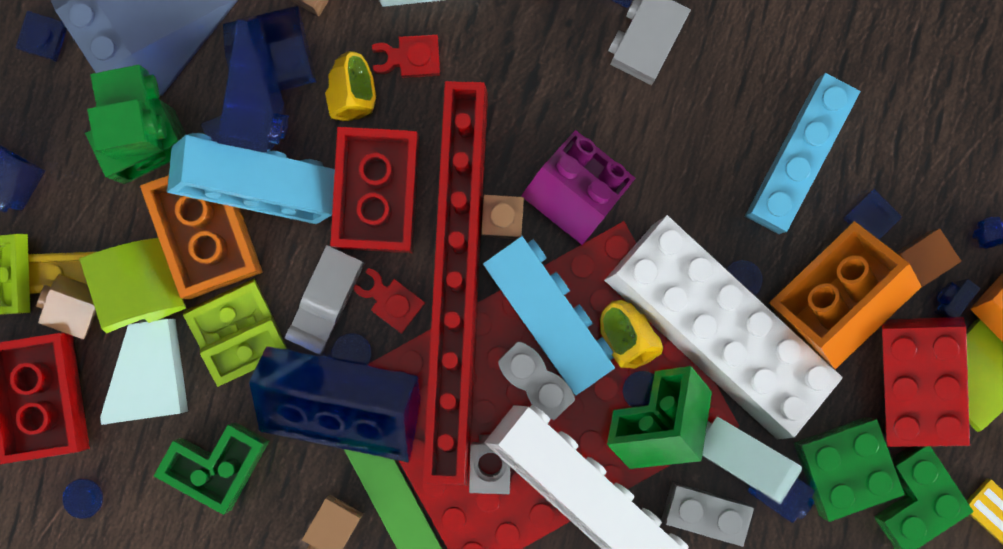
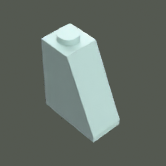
[100,318,188,425]
[703,416,802,505]

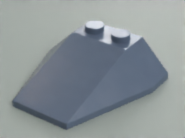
[51,0,238,100]

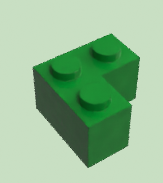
[87,64,167,160]
[607,366,712,469]
[154,422,269,515]
[874,446,974,549]

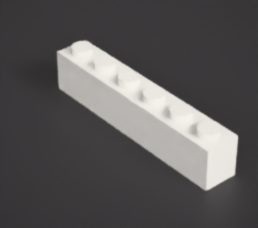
[484,405,689,549]

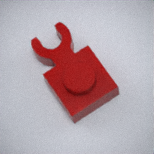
[372,35,440,78]
[353,268,426,334]

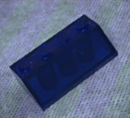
[249,346,420,463]

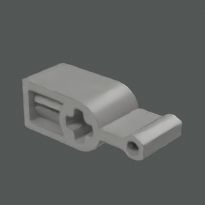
[285,245,365,355]

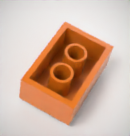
[140,175,263,299]
[769,221,922,369]

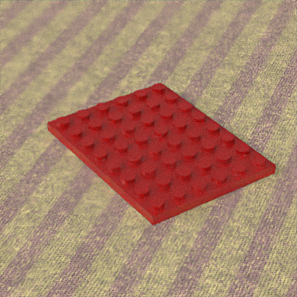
[351,221,739,549]

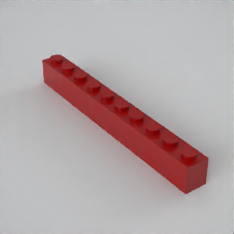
[423,81,488,486]

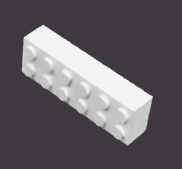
[604,215,843,440]

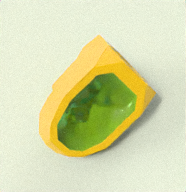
[325,51,376,121]
[600,300,663,369]

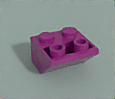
[521,130,636,245]

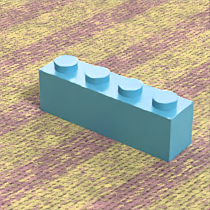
[745,73,861,234]
[167,133,335,224]
[483,236,615,396]

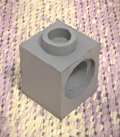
[469,435,510,494]

